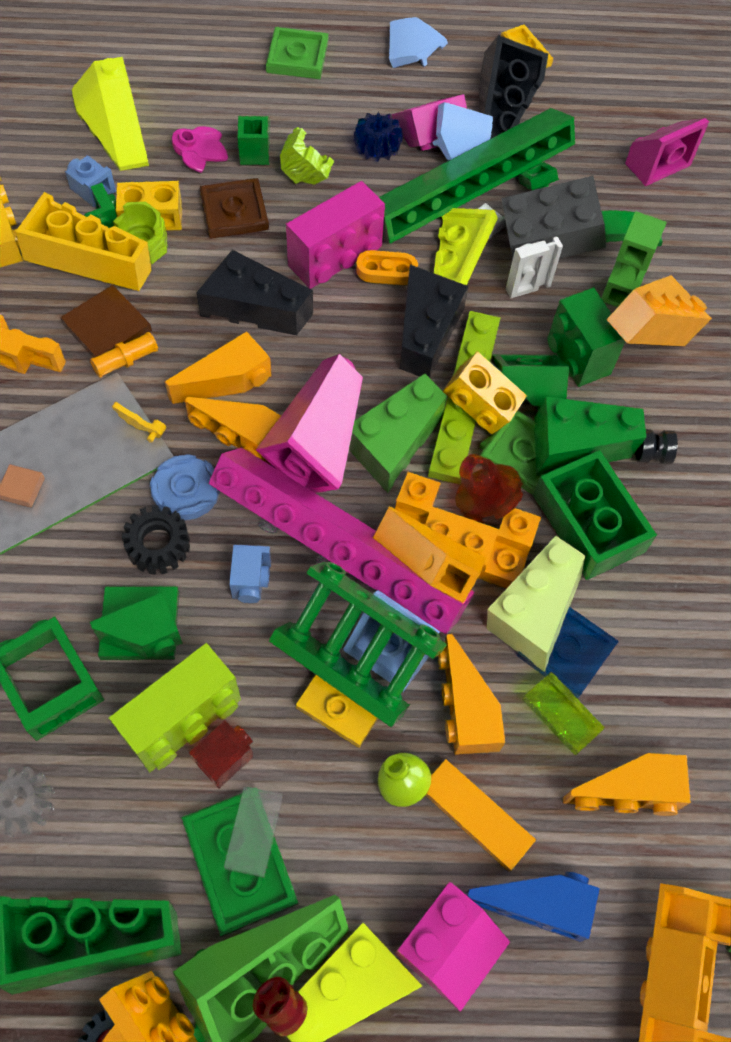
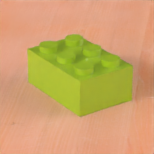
[109,643,241,773]

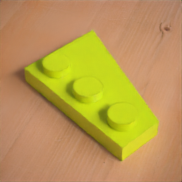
[434,208,498,285]
[287,923,422,1042]

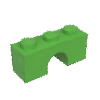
[601,211,667,307]

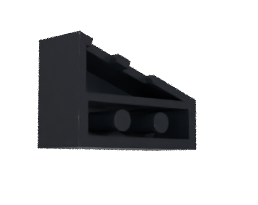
[196,249,313,336]
[399,265,469,378]

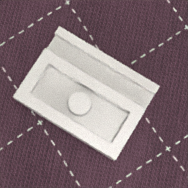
[506,237,563,299]

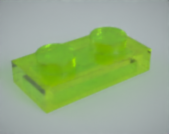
[523,672,605,756]

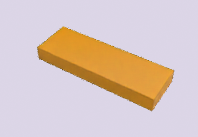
[425,759,536,872]

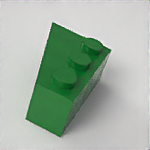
[534,396,647,476]

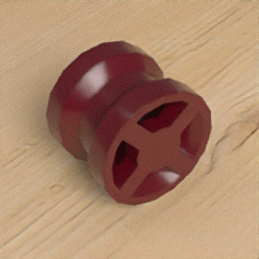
[252,977,308,1037]

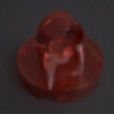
[455,454,523,523]

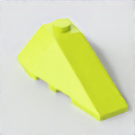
[71,57,149,171]

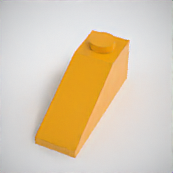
[165,332,272,404]

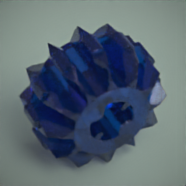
[354,111,403,162]

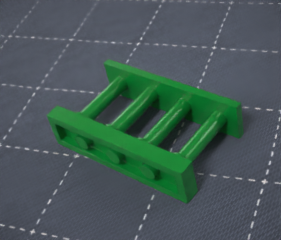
[269,561,447,728]

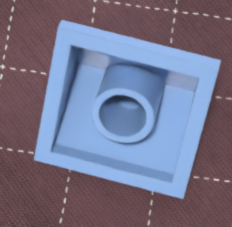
[343,590,440,692]

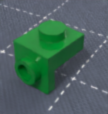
[84,183,117,228]

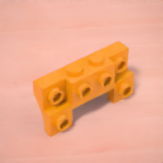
[395,472,541,589]
[639,883,731,1042]

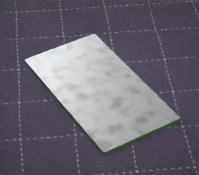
[0,373,174,555]

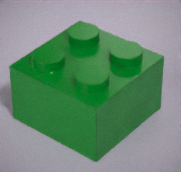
[547,287,626,387]

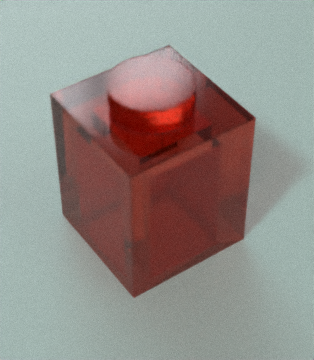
[189,720,253,789]

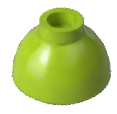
[378,753,431,807]

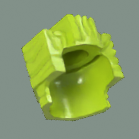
[280,127,334,185]
[113,202,167,264]

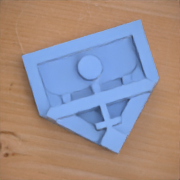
[389,17,448,68]
[432,102,493,161]

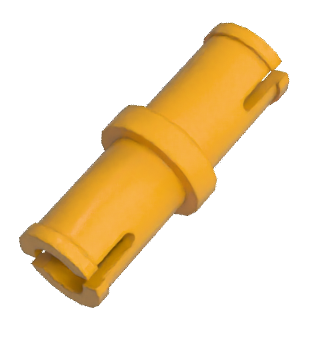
[90,332,158,378]

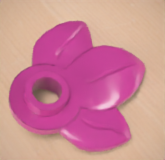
[171,126,228,173]

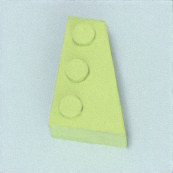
[487,536,585,672]

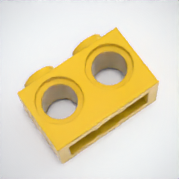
[116,181,182,231]
[443,351,527,434]

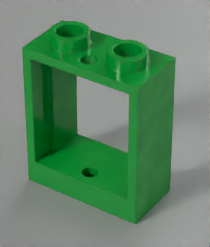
[0,616,105,741]

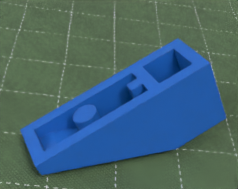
[465,872,600,942]

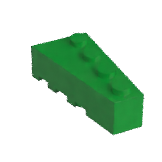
[0,896,182,995]

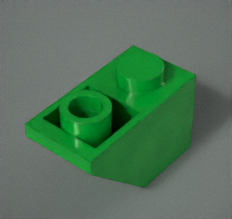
[237,116,270,165]

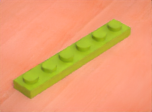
[428,311,500,485]

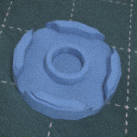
[150,454,220,520]

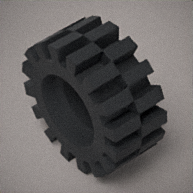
[122,505,190,575]

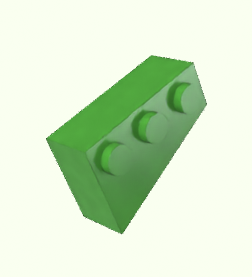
[349,374,447,493]

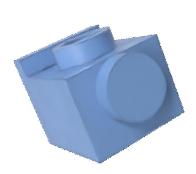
[65,155,116,207]
[229,545,271,603]

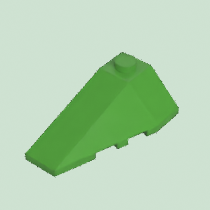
[173,895,349,1042]

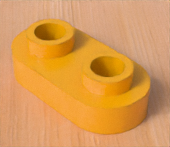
[356,250,418,285]

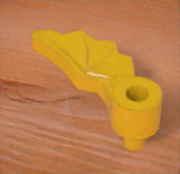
[111,402,167,443]

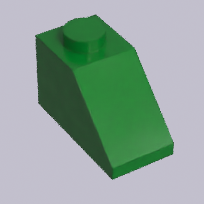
[90,592,183,658]

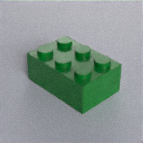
[533,450,657,581]

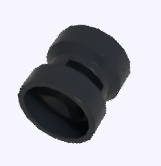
[635,429,678,464]

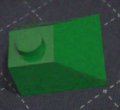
[492,354,569,410]

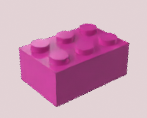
[286,181,385,289]

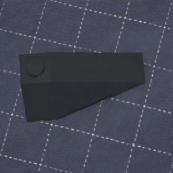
[479,35,548,139]

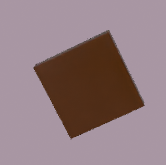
[200,178,269,239]
[60,285,152,358]

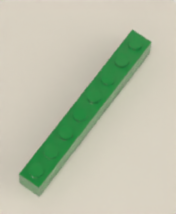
[379,108,575,243]

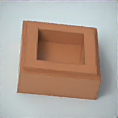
[0,464,45,508]

